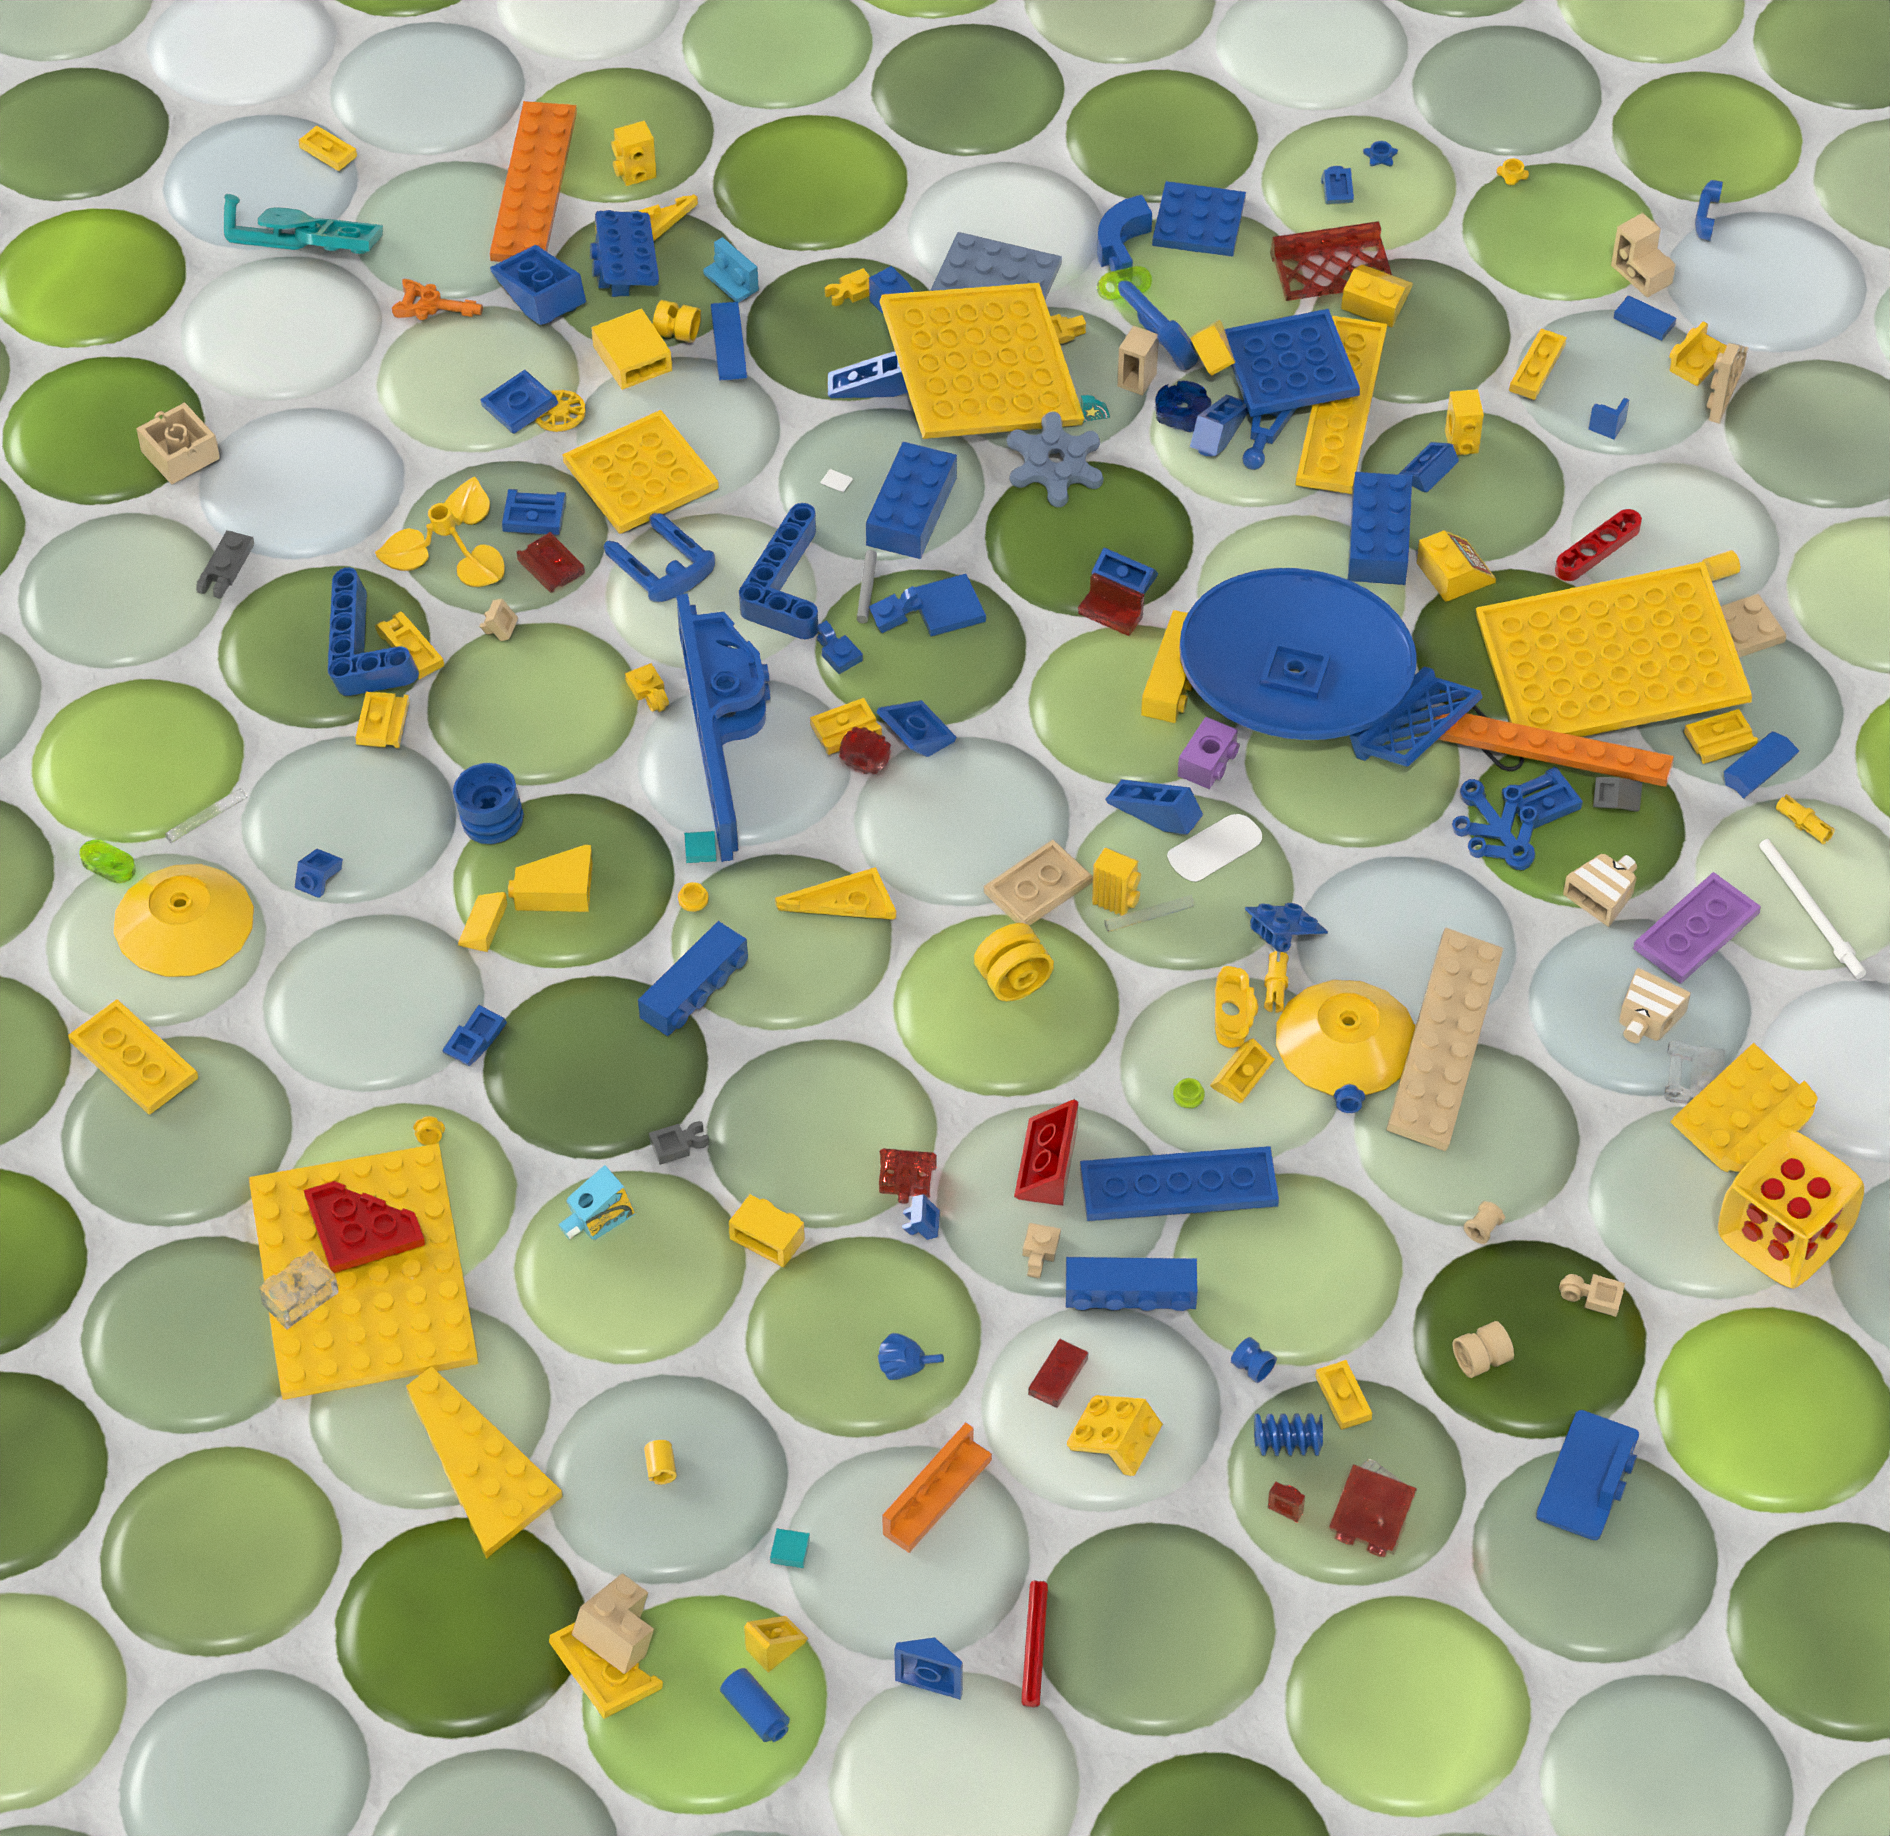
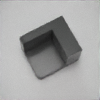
[1593,777,1642,811]

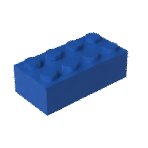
[866,442,957,559]
[1348,472,1412,585]

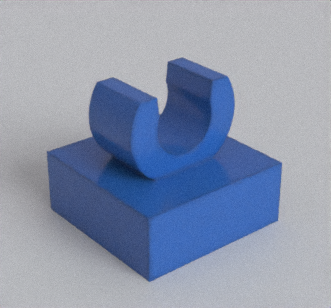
[902,1194,940,1240]

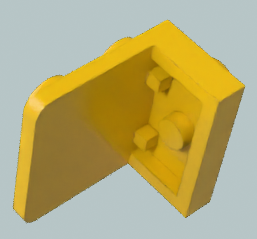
[1067,1395,1163,1476]

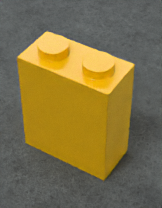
[591,308,672,390]

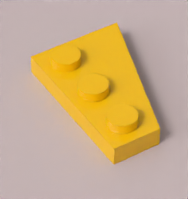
[549,1623,663,1719]

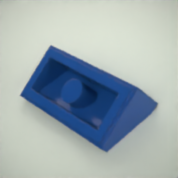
[1398,442,1459,492]
[1091,547,1158,596]

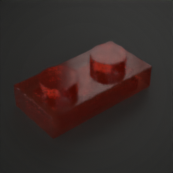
[1028,1339,1089,1408]

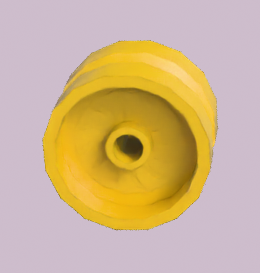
[974,923,1054,1002]

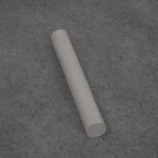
[857,550,877,623]

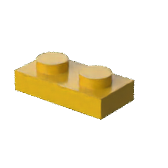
[298,125,357,171]
[1315,1360,1373,1430]

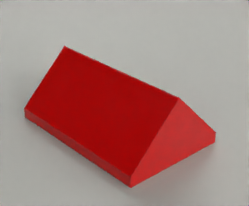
[1014,1099,1079,1206]

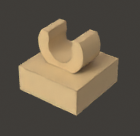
[479,599,518,641]

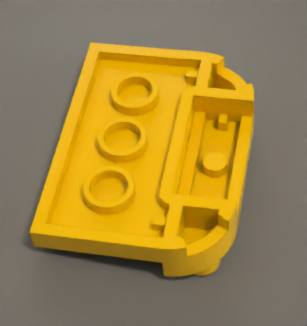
[1670,1042,1818,1173]

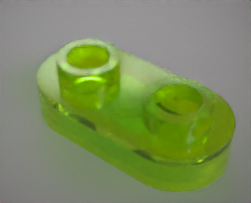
[1097,266,1152,301]
[79,839,136,883]

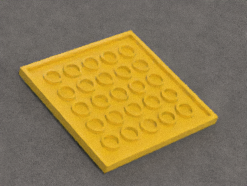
[879,283,1085,439]

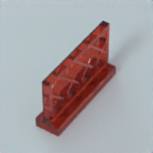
[1270,221,1392,301]

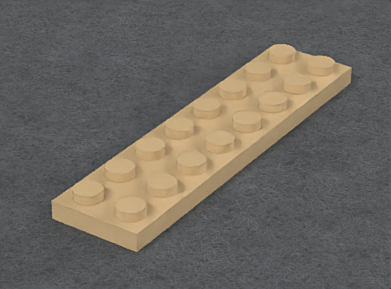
[1386,927,1503,1151]

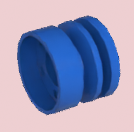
[453,763,524,844]

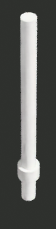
[1759,839,1866,979]

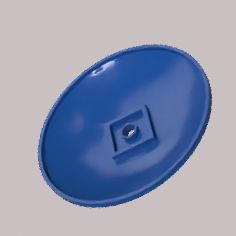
[1179,568,1416,740]

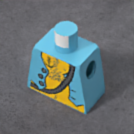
[558,1165,636,1240]

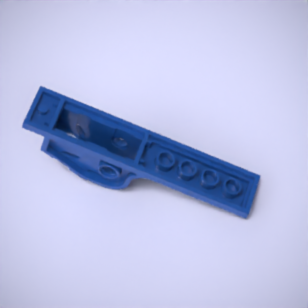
[676,593,770,862]

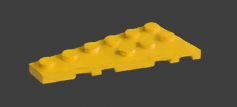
[406,1366,563,1559]

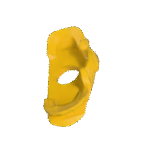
[1215,966,1259,1048]

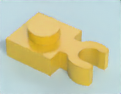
[825,268,870,306]

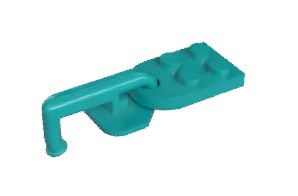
[224,194,383,254]

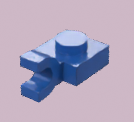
[869,586,924,633]
[817,620,863,674]

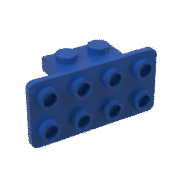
[590,210,659,289]
[1536,1410,1639,1540]

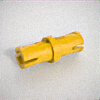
[1776,794,1835,844]
[1264,951,1289,1013]

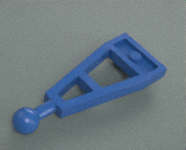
[1242,408,1297,470]

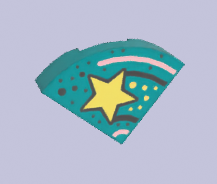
[1081,395,1110,422]

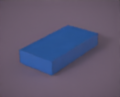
[1614,295,1677,341]

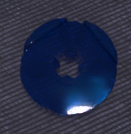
[1155,380,1211,433]

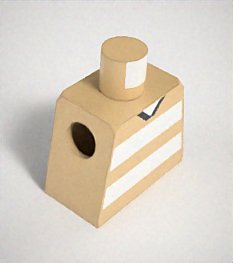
[1563,854,1637,927]
[1619,968,1691,1043]

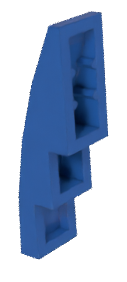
[711,302,747,380]

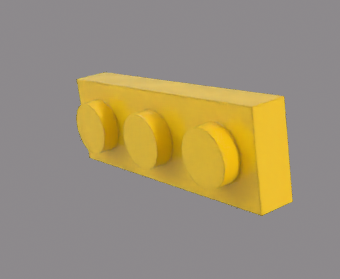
[1509,328,1567,400]

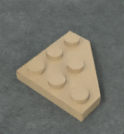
[1707,343,1749,424]

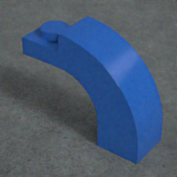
[1097,195,1152,281]

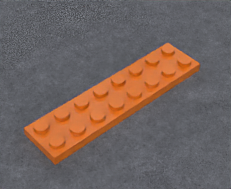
[489,101,577,262]

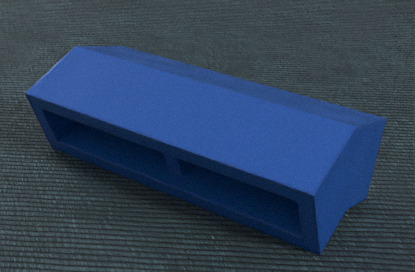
[1724,731,1799,799]

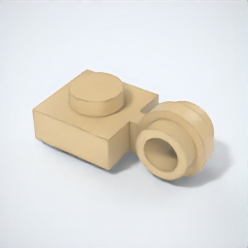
[1559,1274,1625,1317]

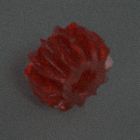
[839,726,891,775]

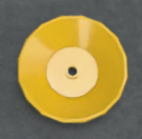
[114,864,254,977]
[1276,980,1416,1096]

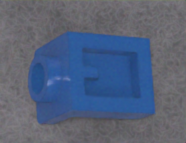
[1321,166,1354,204]
[295,849,343,898]

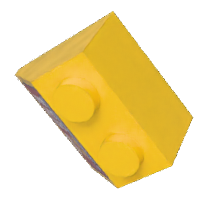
[1416,530,1496,602]

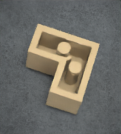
[1611,213,1676,298]
[572,1573,654,1674]

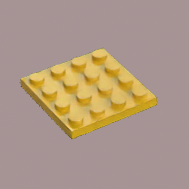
[562,410,719,534]

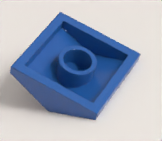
[876,700,957,757]
[894,1637,963,1700]

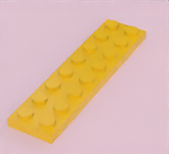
[1295,316,1387,494]

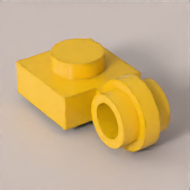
[625,663,669,712]

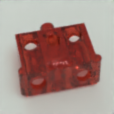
[879,1148,937,1204]

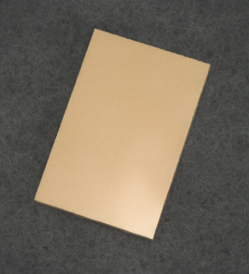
[984,840,1093,926]

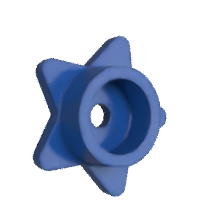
[1363,141,1398,167]

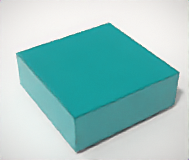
[684,831,717,863]
[770,1528,810,1568]

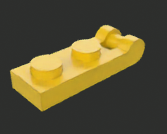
[375,611,444,680]

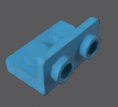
[703,237,759,303]

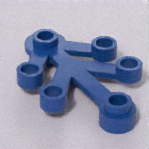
[1452,779,1539,870]

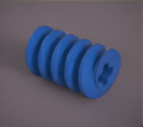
[1254,1413,1323,1456]

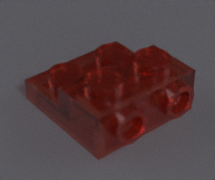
[1329,1464,1417,1558]

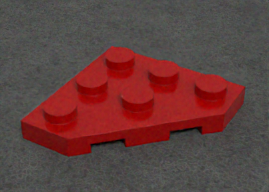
[303,1181,425,1274]

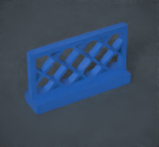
[1349,666,1483,767]

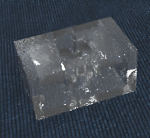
[259,1250,339,1330]

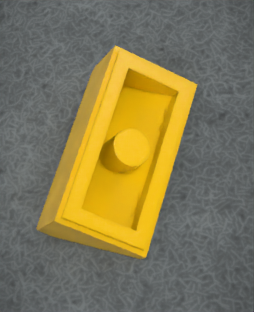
[458,892,507,952]
[1210,1038,1275,1103]

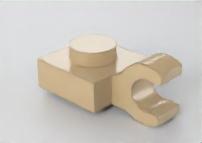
[1022,1223,1061,1278]

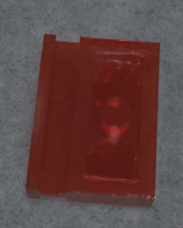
[516,532,585,593]

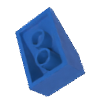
[490,245,586,325]

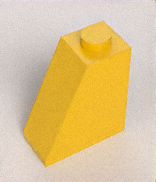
[508,845,593,912]

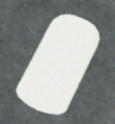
[1167,814,1262,882]

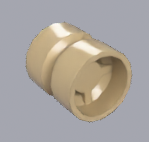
[1452,1321,1514,1378]

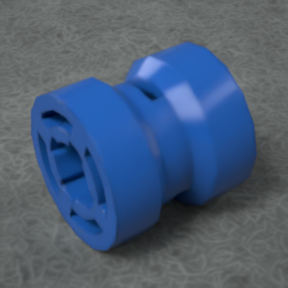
[1230,1337,1277,1383]

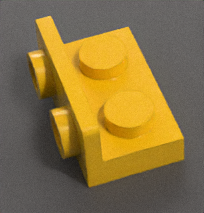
[1669,321,1727,387]

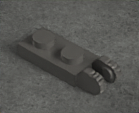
[196,530,254,599]

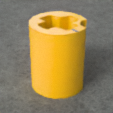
[1702,550,1741,582]
[644,1440,677,1485]

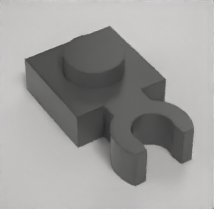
[649,1121,709,1165]

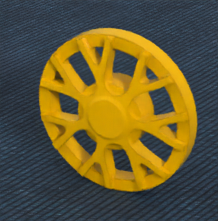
[535,389,586,432]

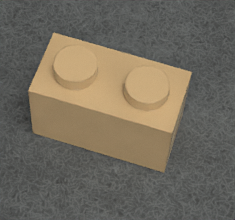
[1117,326,1159,396]

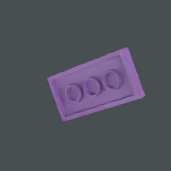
[1633,872,1761,984]

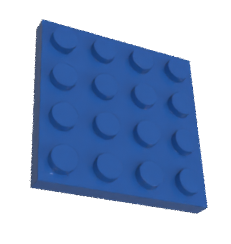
[1224,309,1360,417]

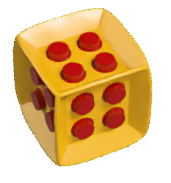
[1718,1129,1864,1289]

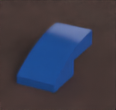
[442,1005,507,1066]

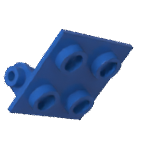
[1245,903,1328,952]

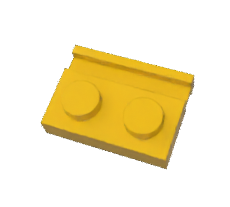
[355,691,410,748]
[810,698,882,755]
[1684,709,1758,764]

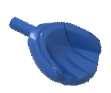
[878,1333,944,1380]

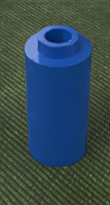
[720,1668,790,1742]

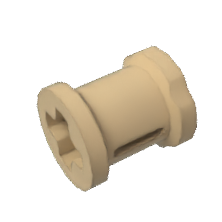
[1463,1201,1505,1244]

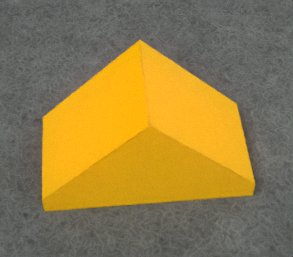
[1190,320,1235,376]
[744,1616,808,1672]

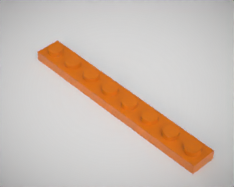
[1435,713,1674,787]

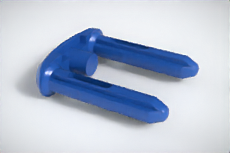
[1118,281,1199,371]
[604,513,715,602]

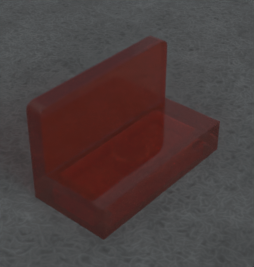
[1078,573,1144,636]

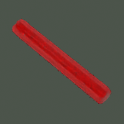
[1021,1580,1048,1708]

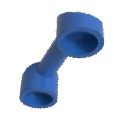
[1695,180,1723,241]

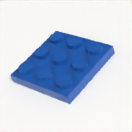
[1152,181,1246,257]

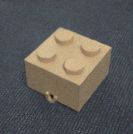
[136,402,220,485]

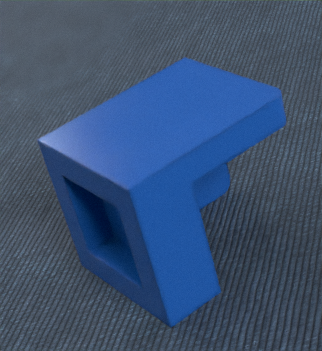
[1588,398,1630,440]

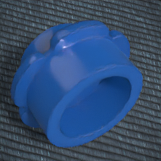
[1334,1084,1365,1113]

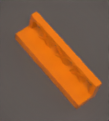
[882,1422,992,1553]

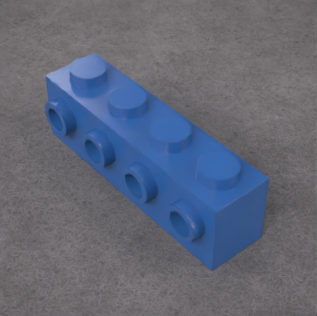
[638,921,748,1036]
[1066,1257,1198,1311]

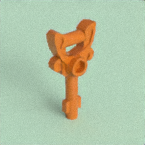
[392,279,483,320]

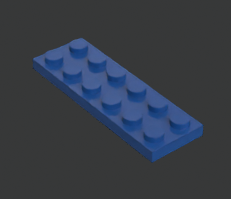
[1080,1146,1279,1221]

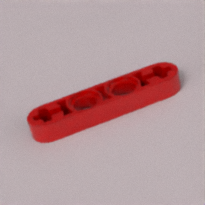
[1555,509,1642,581]

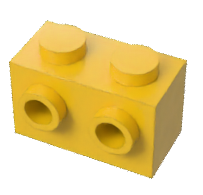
[611,120,657,186]

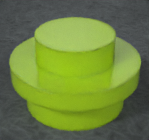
[1173,1078,1205,1108]

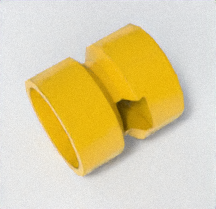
[653,300,701,343]

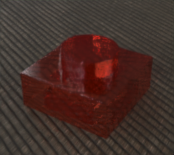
[1268,1481,1305,1522]

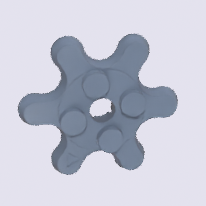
[1006,411,1104,507]

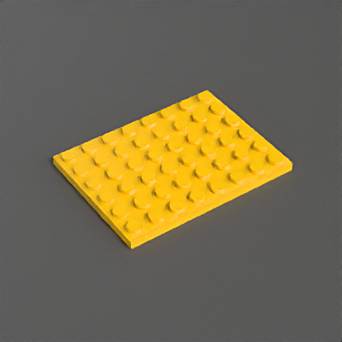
[1476,561,1752,737]
[249,1143,479,1400]

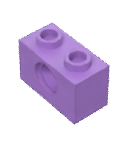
[1178,717,1240,790]

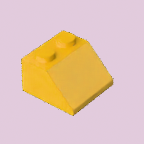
[1341,264,1413,328]

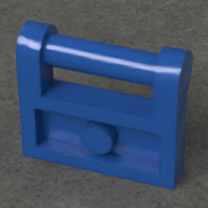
[502,489,567,535]
[1502,767,1583,829]

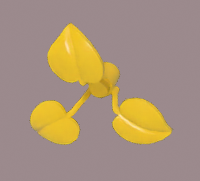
[375,476,505,587]

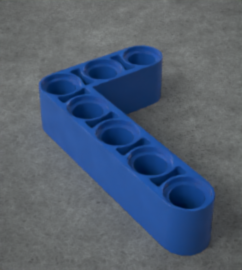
[739,503,818,640]
[328,567,419,696]

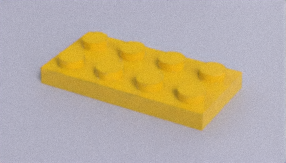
[68,999,198,1115]

